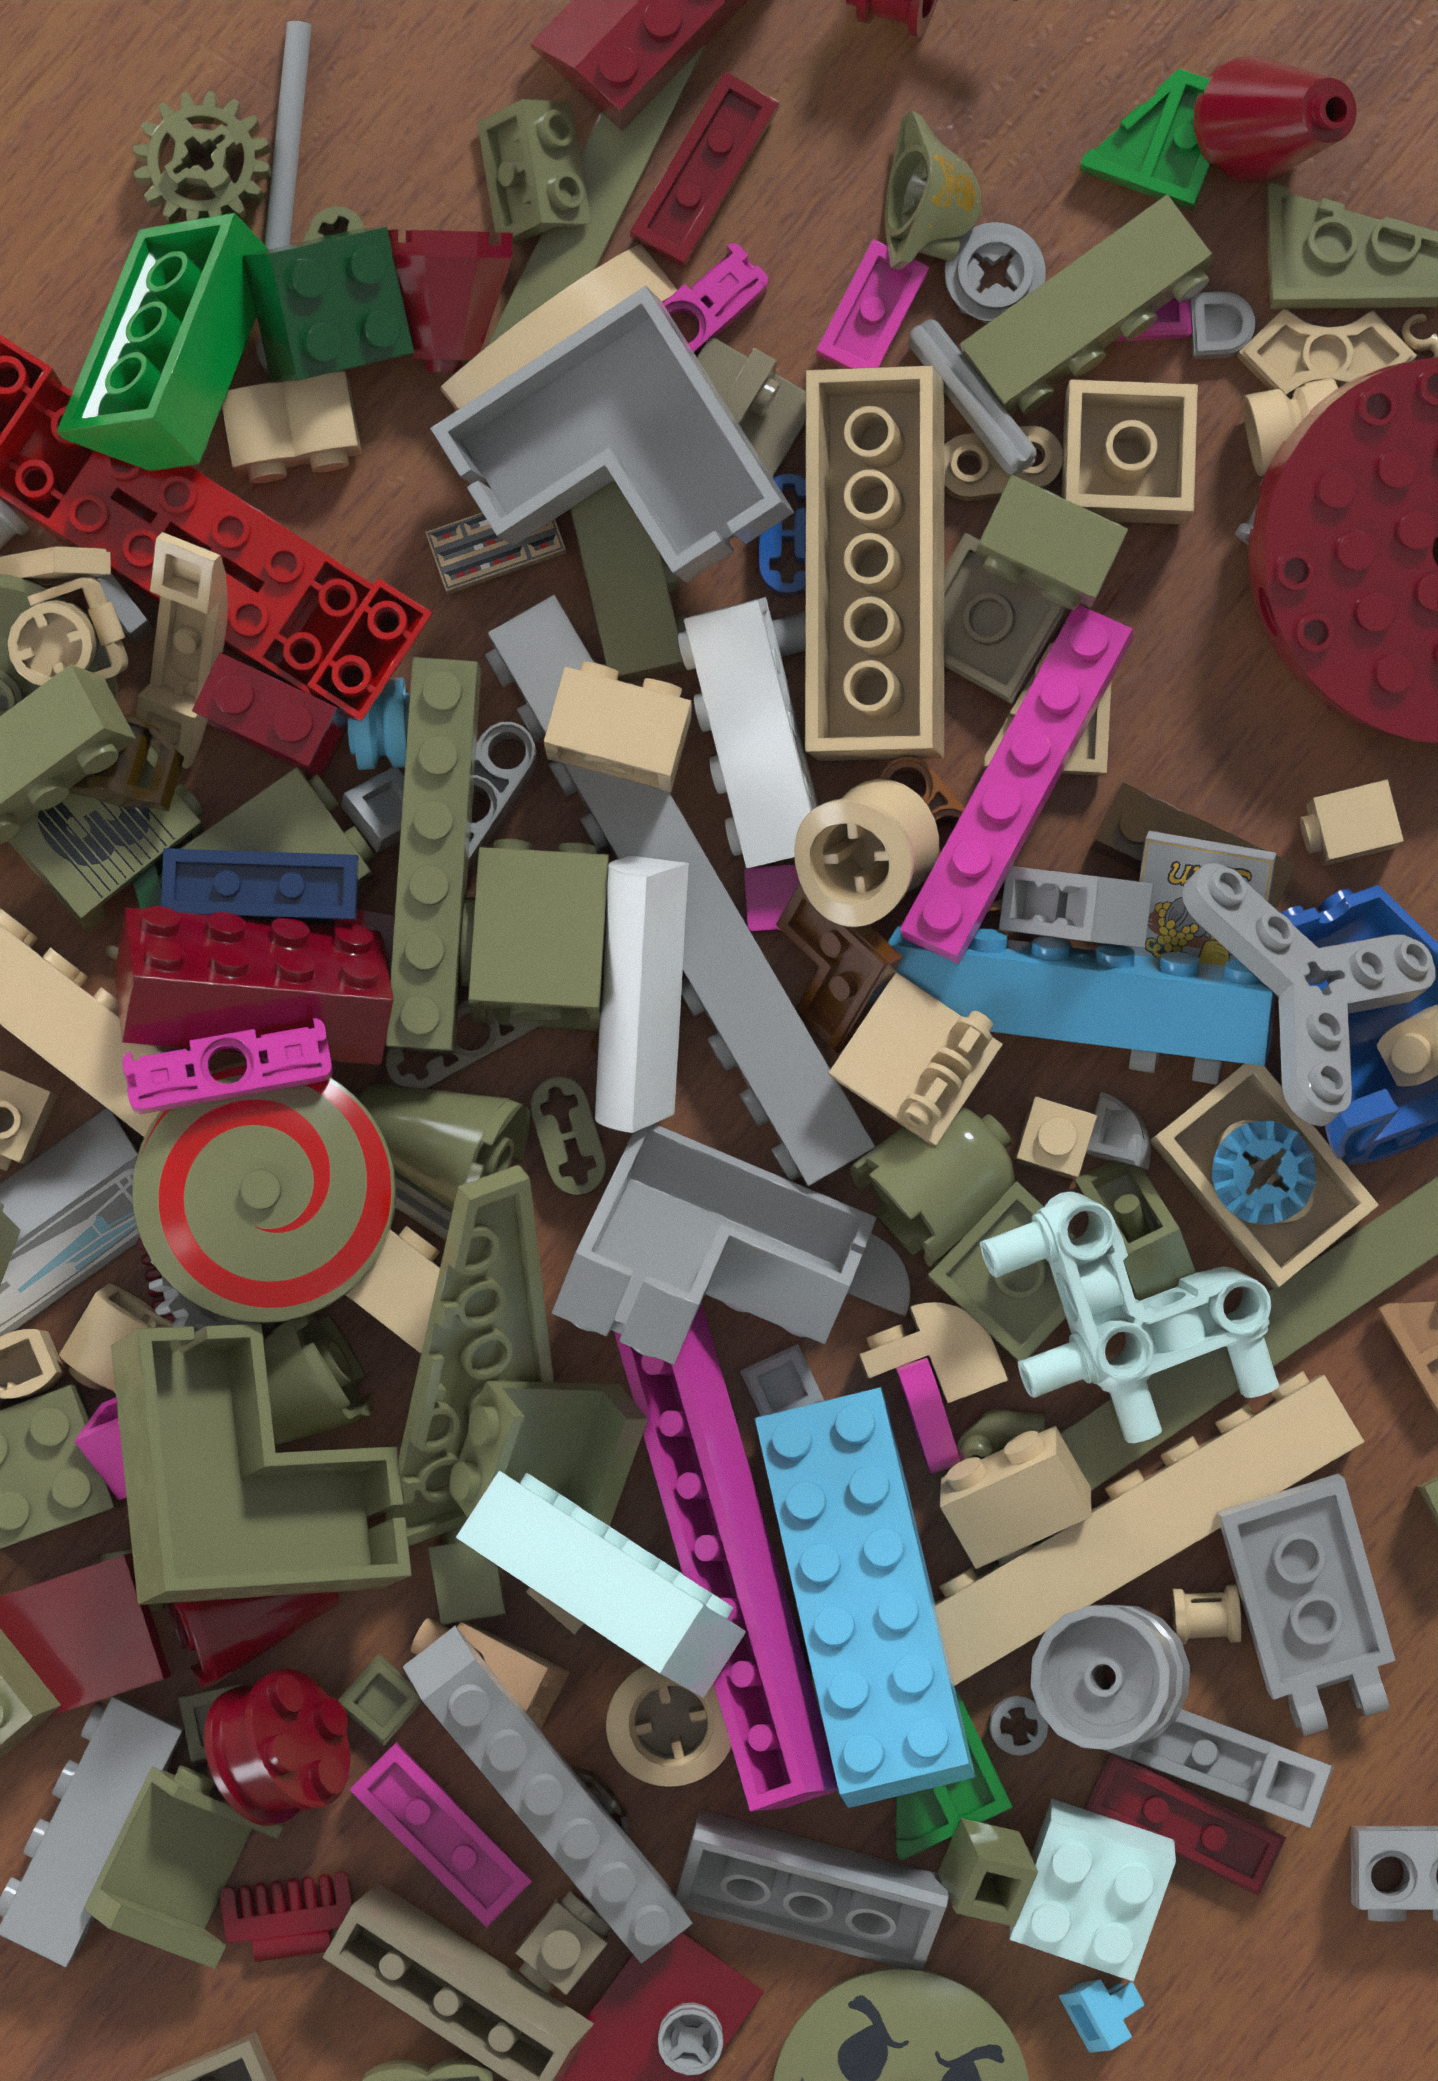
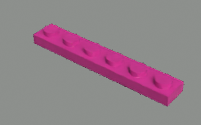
[900,605,1134,964]

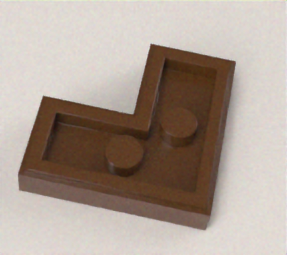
[776,882,903,1053]

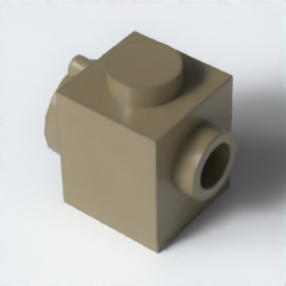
[516,1890,612,1995]

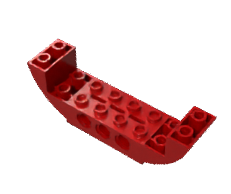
[0,334,433,722]

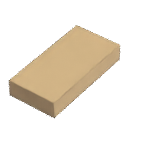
[0,547,111,586]

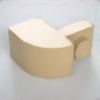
[858,1302,1008,1404]

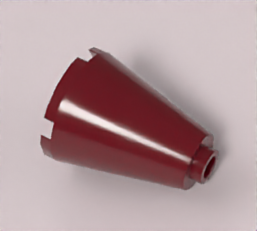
[1194,56,1357,183]
[166,1592,339,1688]

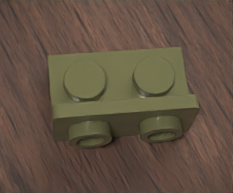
[477,99,591,245]

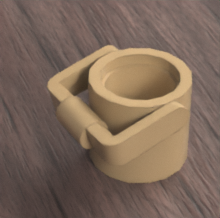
[7,575,129,686]

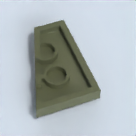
[1265,182,1438,309]

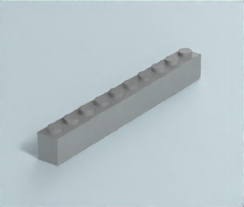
[485,595,875,1188]

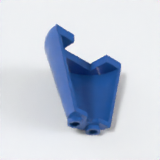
[1281,885,1438,1165]

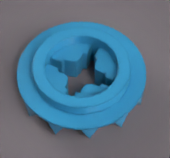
[1212,1121,1317,1225]

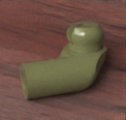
[957,1409,1045,1462]

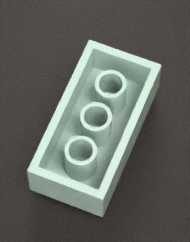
[456,1471,746,1698]

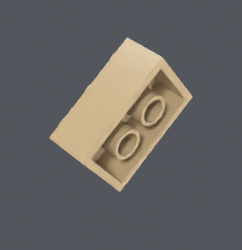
[1150,1063,1379,1289]

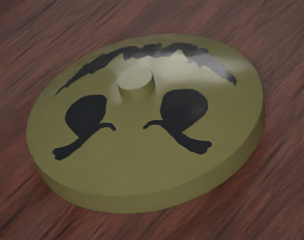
[773,1967,1029,2081]

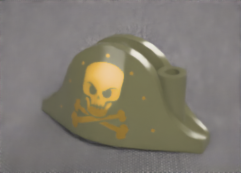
[885,110,982,270]

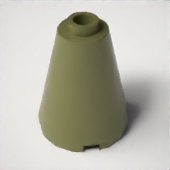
[354,1082,530,1209]
[263,1313,374,1445]

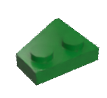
[1080,68,1211,211]
[895,1688,1012,1861]

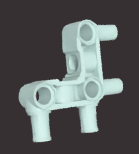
[980,1191,1279,1443]

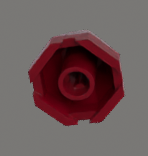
[388,229,513,372]

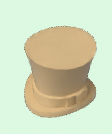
[794,779,939,927]
[606,1664,731,1787]

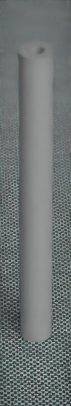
[264,21,312,249]

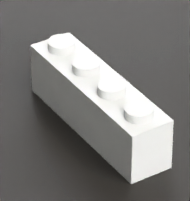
[678,597,818,869]

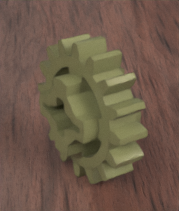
[133,91,272,224]

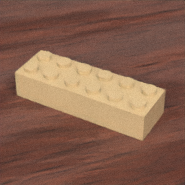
[805,366,944,761]

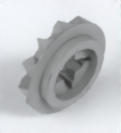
[945,222,1046,324]

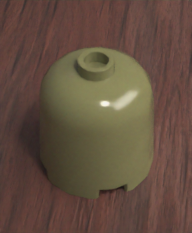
[850,1107,1015,1267]

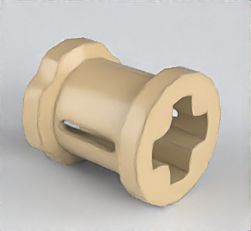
[1171,1584,1241,1645]

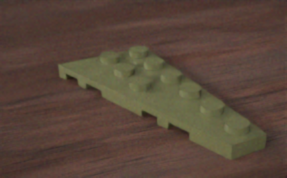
[385,1165,554,1547]

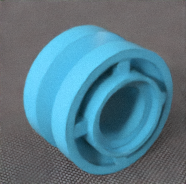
[347,678,410,770]

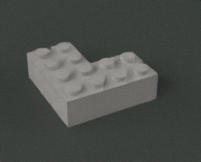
[430,286,794,583]
[552,1124,877,1365]

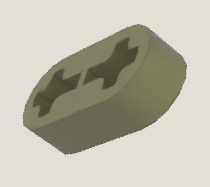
[530,1077,607,1197]

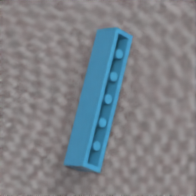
[888,926,1276,1066]

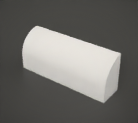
[595,856,689,1133]

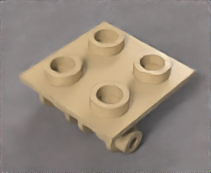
[827,972,1002,1147]

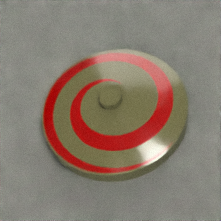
[132,1061,396,1323]

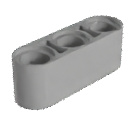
[468,722,538,873]

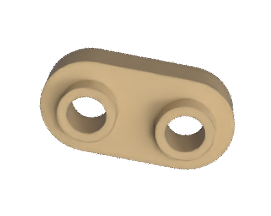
[944,426,1063,501]

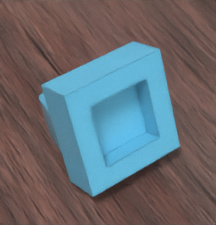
[1058,1979,1145,2053]

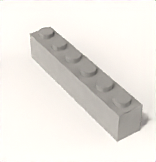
[403,1626,693,1964]

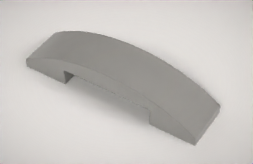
[1102,1684,1334,1828]

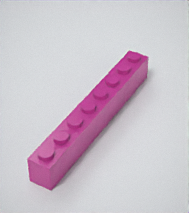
[614,1302,839,1811]

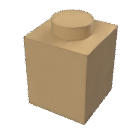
[1300,779,1404,866]
[1012,1096,1097,1181]

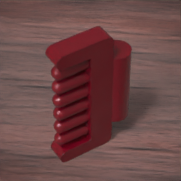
[220,1871,353,1962]

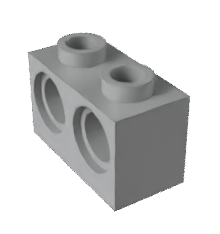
[999,866,1153,948]
[1350,1826,1438,1921]

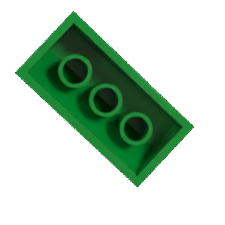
[57,213,269,471]

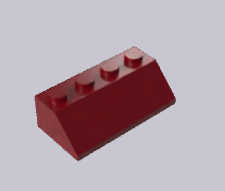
[530,0,748,131]

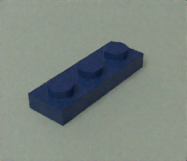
[161,848,359,922]

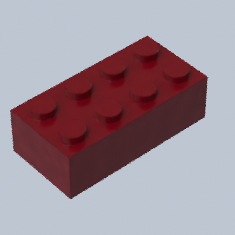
[114,906,394,1065]

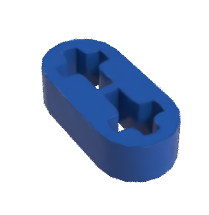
[759,473,806,598]

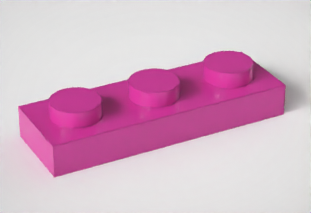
[349,1742,533,1928]

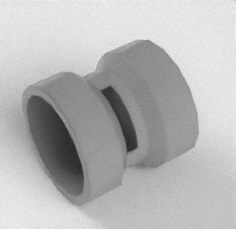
[658,2002,723,2075]

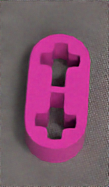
[896,1358,960,1475]

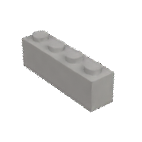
[0,1694,185,1967]

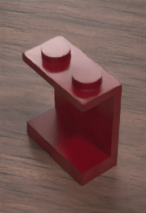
[192,652,348,780]

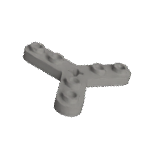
[1182,863,1435,1126]

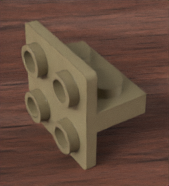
[697,338,806,478]

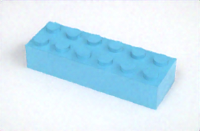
[755,1387,975,1808]

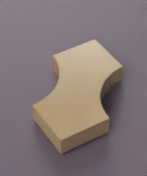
[1237,309,1417,396]

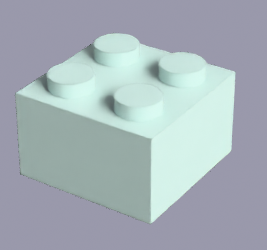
[1010,1798,1176,1982]

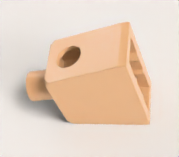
[411,1618,570,1730]

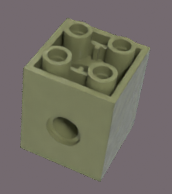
[460,839,609,1031]

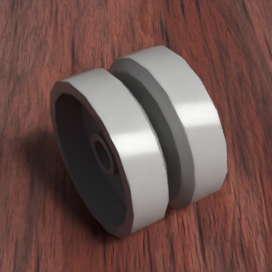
[1031,1605,1190,1750]

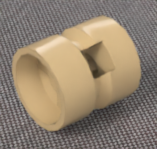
[1243,378,1338,476]

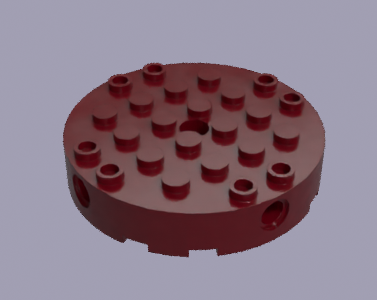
[1249,357,1438,744]

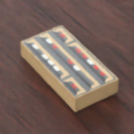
[425,512,566,595]

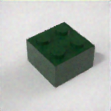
[243,227,414,381]

